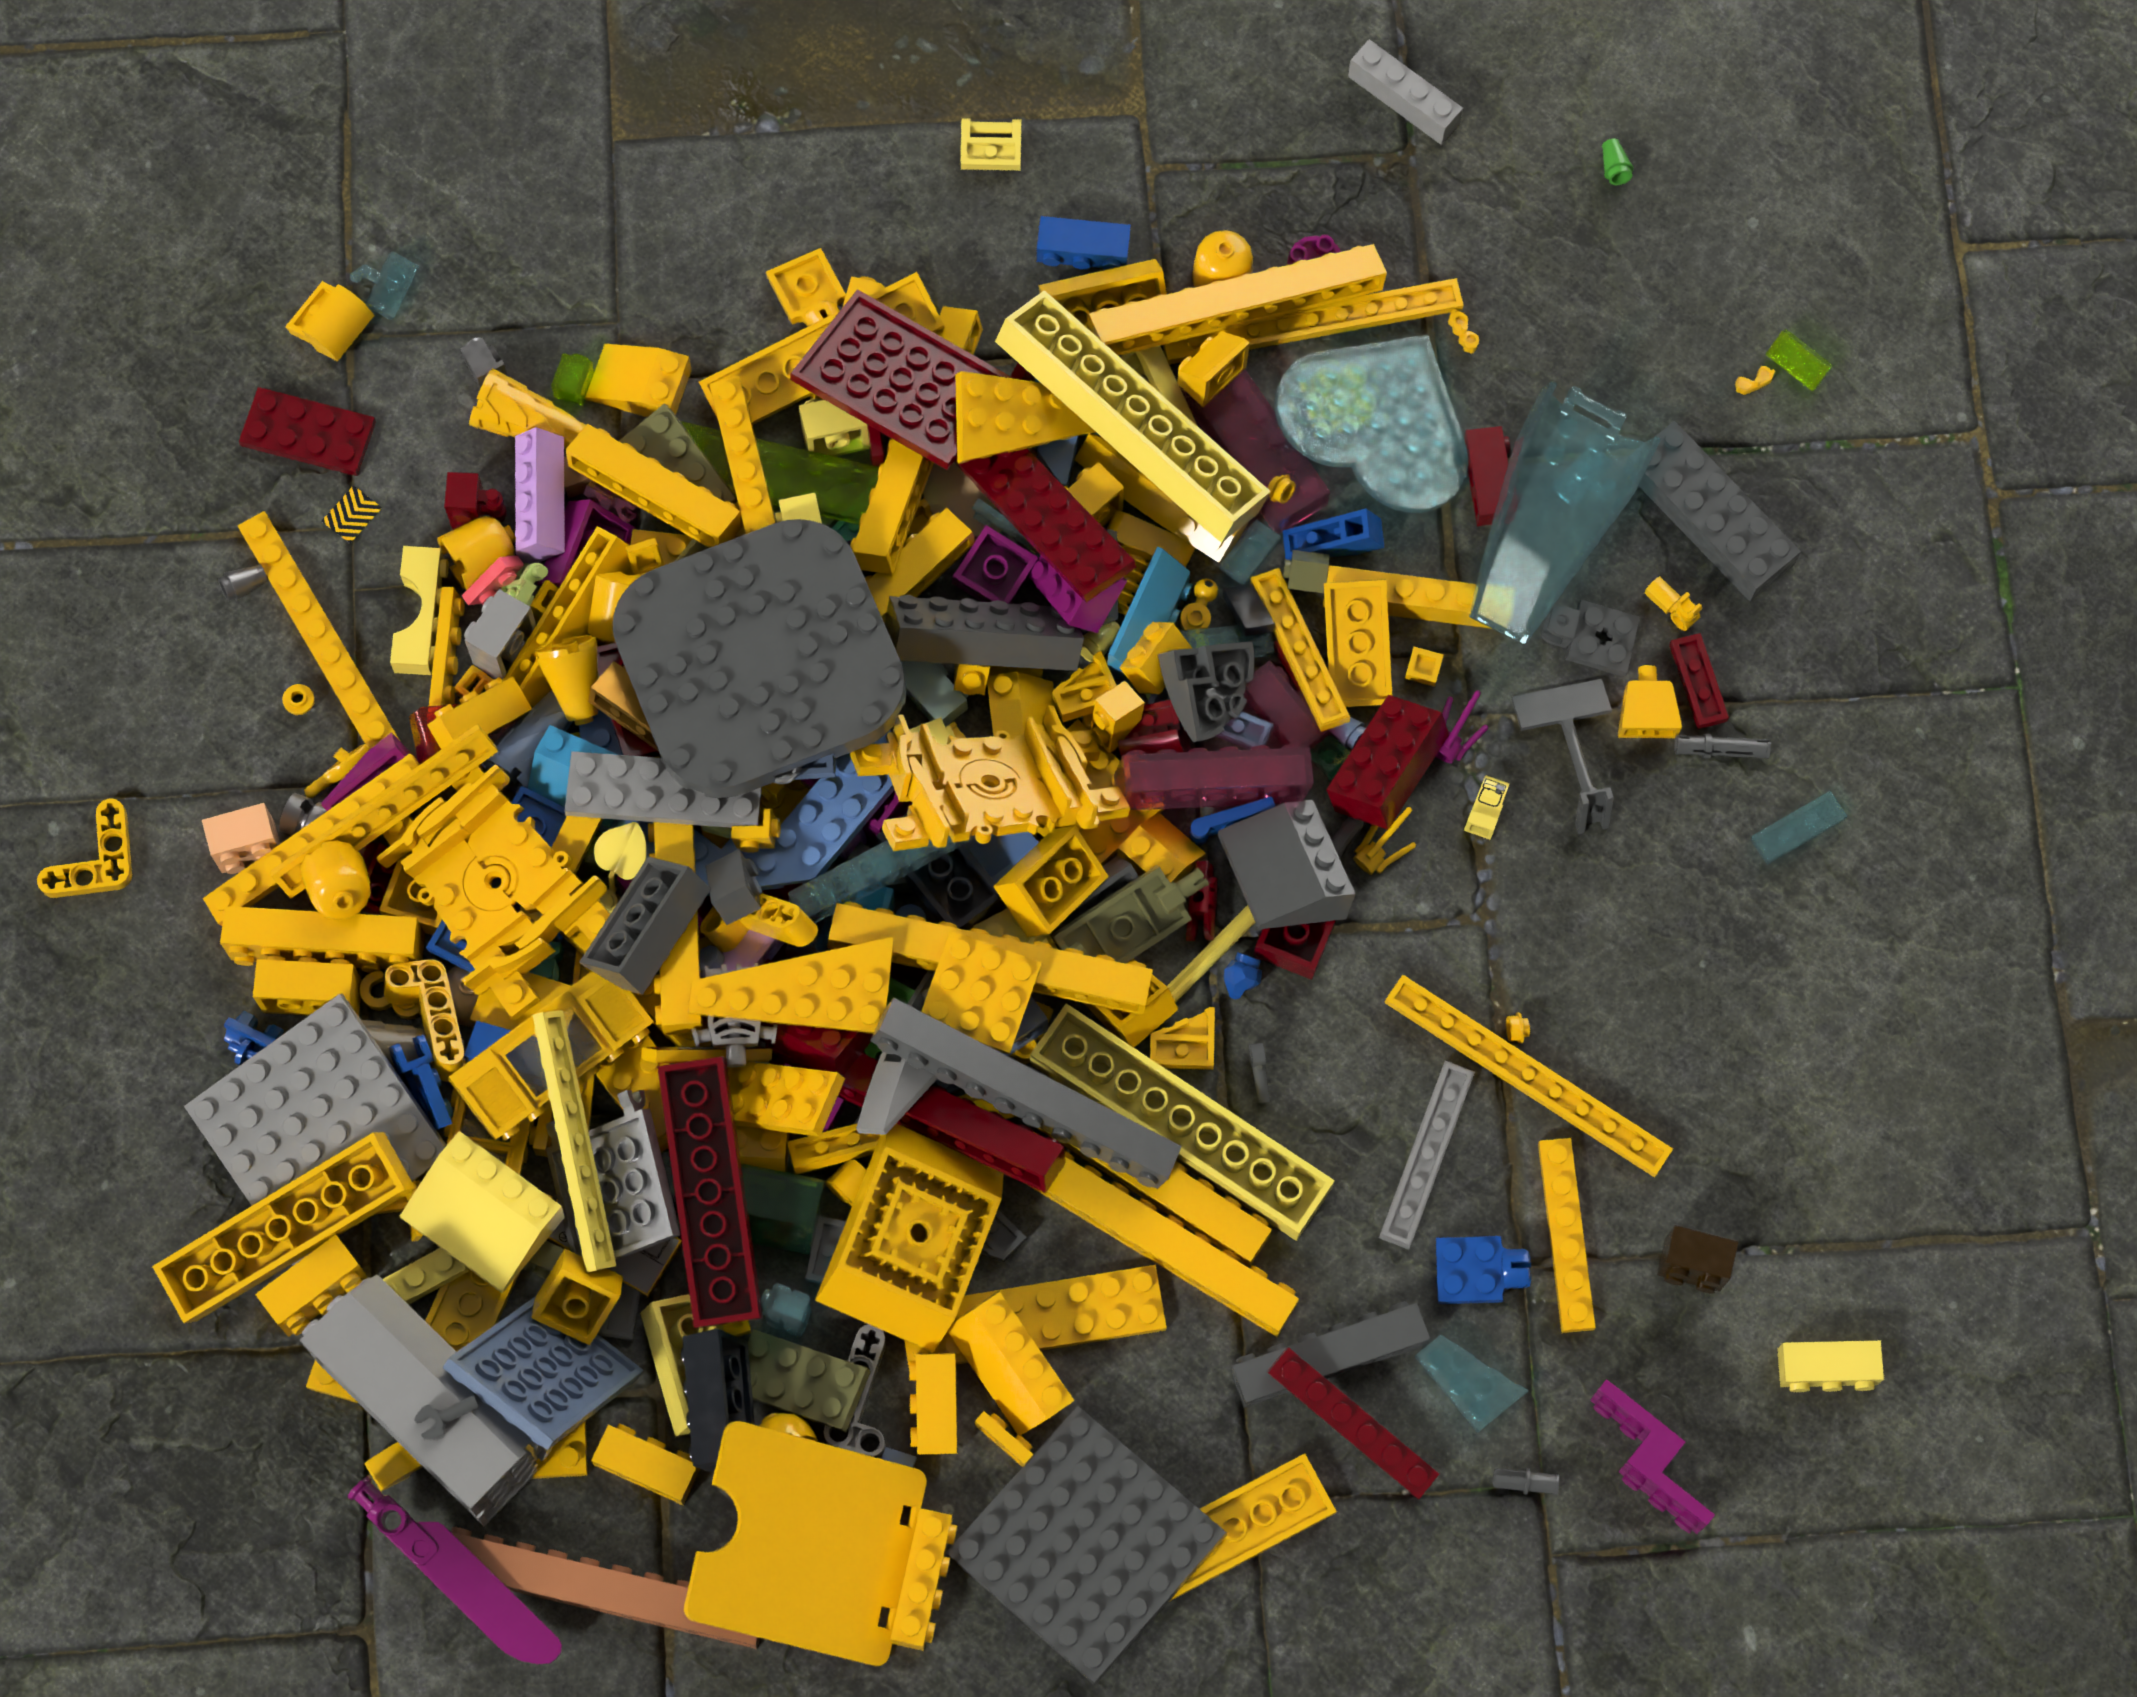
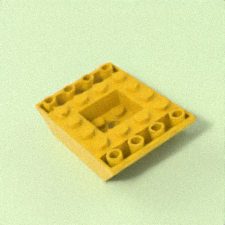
[815,1123,1004,1352]

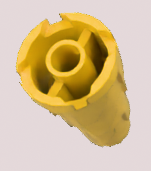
[469,368,586,449]

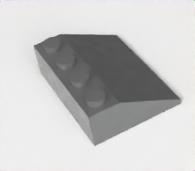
[1218,800,1355,929]

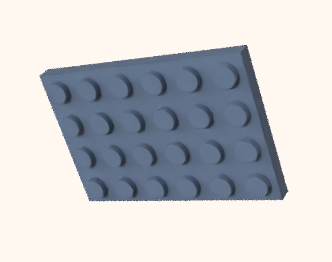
[443,1297,644,1451]

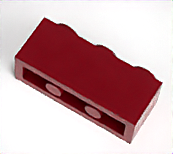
[1463,426,1520,526]

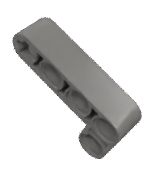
[824,1324,886,1459]

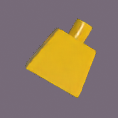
[1618,665,1682,738]

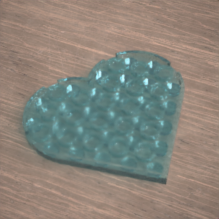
[1274,335,1468,513]

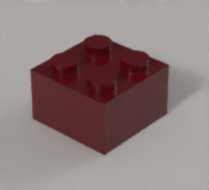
[1253,920,1336,980]

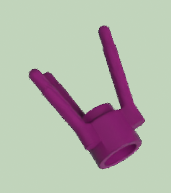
[1436,690,1488,764]

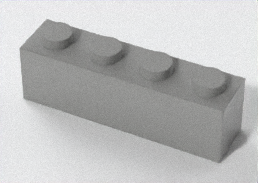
[1348,39,1463,145]

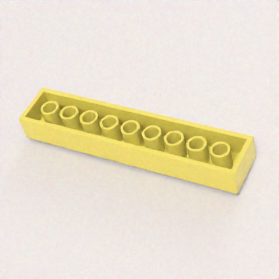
[995,290,1271,544]
[1030,1003,1335,1241]

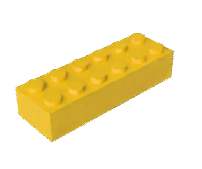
[220,906,425,973]

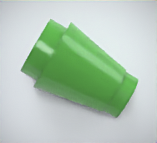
[1602,139,1634,185]

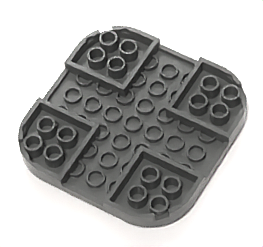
[613,519,906,798]

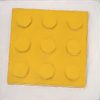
[921,930,1042,1055]

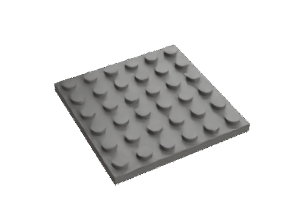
[184,994,447,1266]

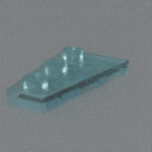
[1415,1335,1529,1433]

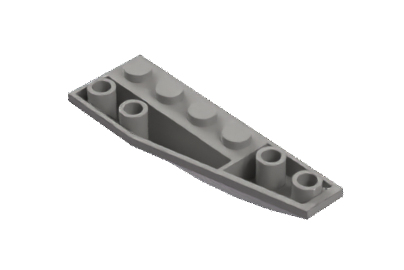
[856,970,937,1135]

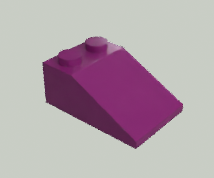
[321,732,421,811]

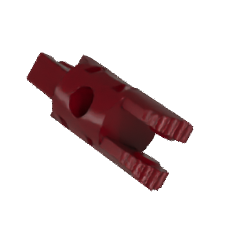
[1186,861,1218,941]

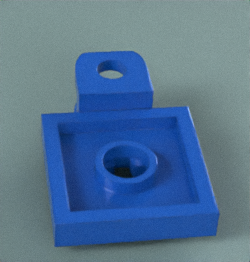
[389,1034,453,1130]

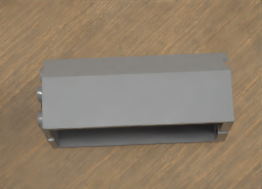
[300,1274,552,1526]

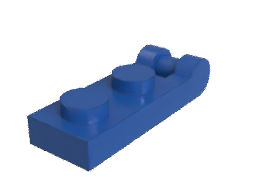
[1189,796,1275,845]

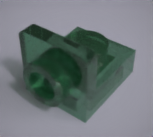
[1306,734,1350,783]

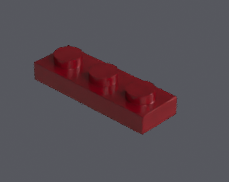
[1669,633,1729,729]

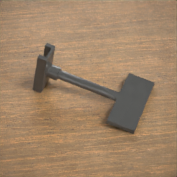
[1511,679,1614,834]

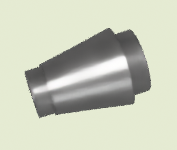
[218,564,268,601]

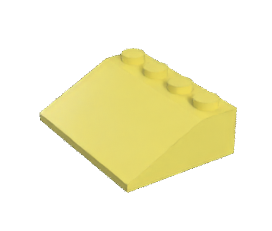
[400,1131,564,1293]

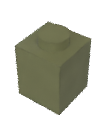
[1283,550,1329,593]

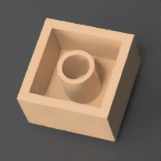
[202,803,280,874]

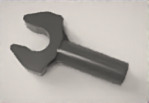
[1249,1043,1270,1103]
[414,1396,479,1440]

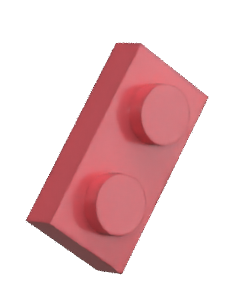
[462,555,524,605]

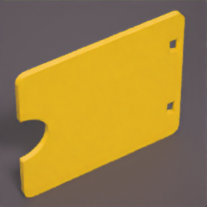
[684,1421,926,1666]

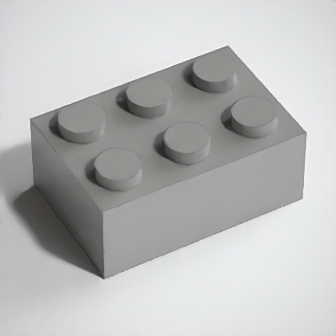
[464,589,536,680]

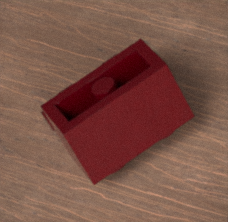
[444,472,507,530]

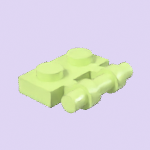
[500,563,548,606]

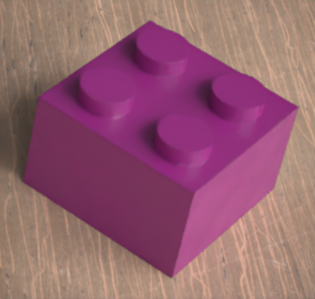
[952,525,1038,604]

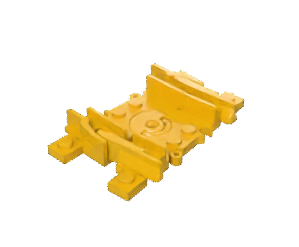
[850,705,1130,851]
[377,765,611,1020]

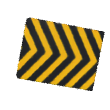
[321,486,382,543]

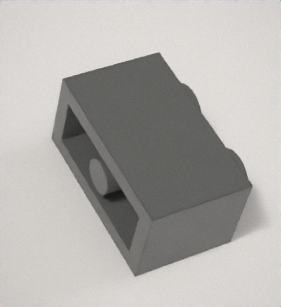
[705,849,762,925]

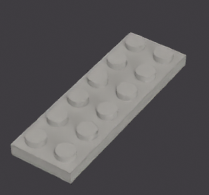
[565,751,762,828]

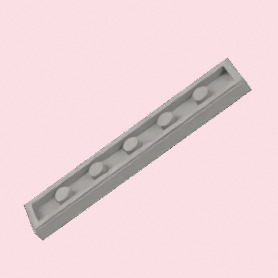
[1379,1061,1475,1250]

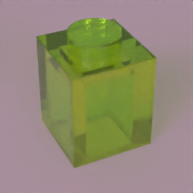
[551,353,594,406]

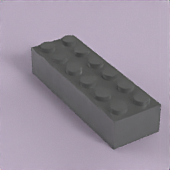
[1625,421,1801,602]
[885,595,1084,671]

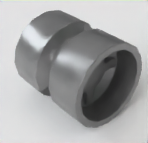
[279,793,327,835]

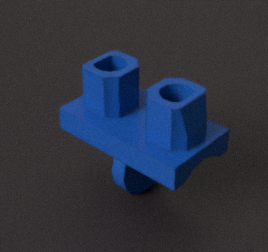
[224,1011,284,1065]

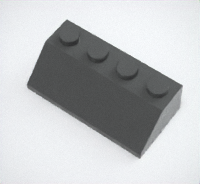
[580,857,711,995]

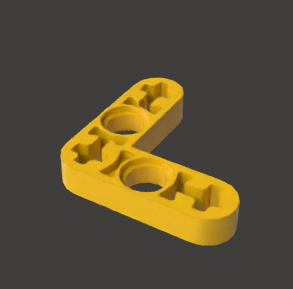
[37,798,132,898]

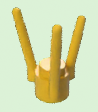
[1353,807,1416,875]

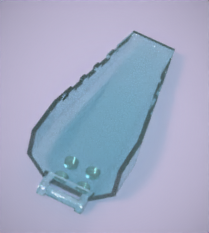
[1469,381,1661,645]

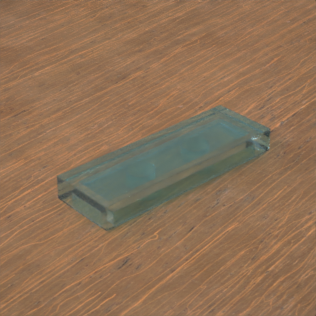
[1750,791,1848,865]

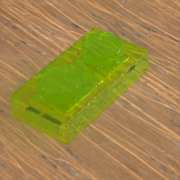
[1765,329,1833,391]

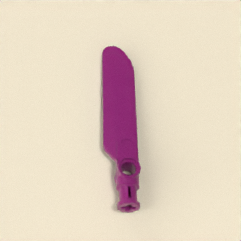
[347,1475,562,1664]

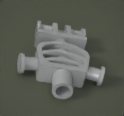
[692,963,777,1068]

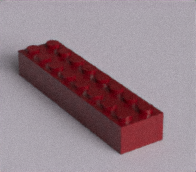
[657,1056,763,1329]

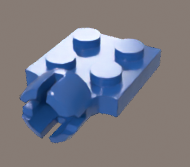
[1436,1236,1531,1304]

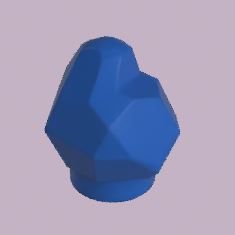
[1224,952,1262,1000]

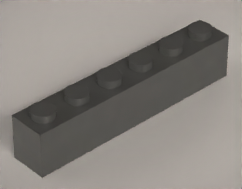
[1231,1301,1430,1408]

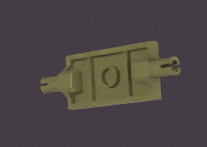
[1051,865,1209,964]

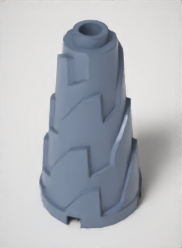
[481,690,573,794]

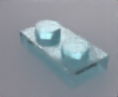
[1219,519,1281,585]

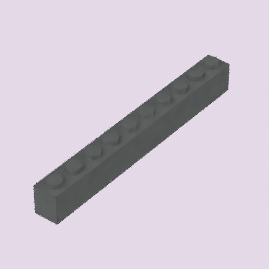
[870,998,1182,1189]

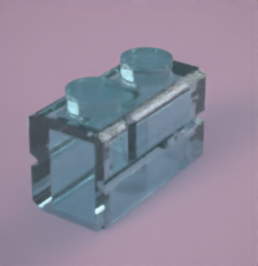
[760,1283,813,1337]

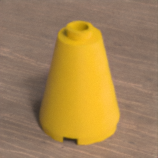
[534,635,598,725]

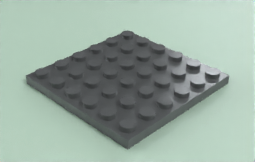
[946,1406,1227,1685]

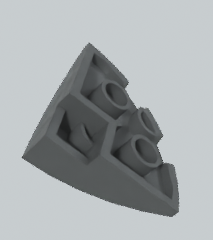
[1158,641,1254,742]

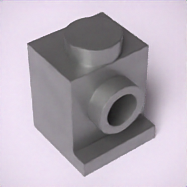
[461,338,508,388]

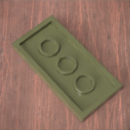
[619,403,738,504]
[748,1329,871,1433]

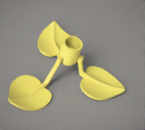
[520,822,647,931]

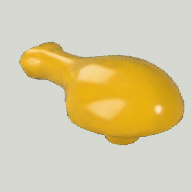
[304,744,369,798]

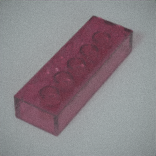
[1178,369,1330,536]
[1114,744,1314,810]

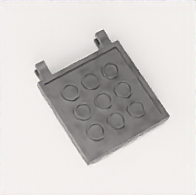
[546,1090,681,1260]

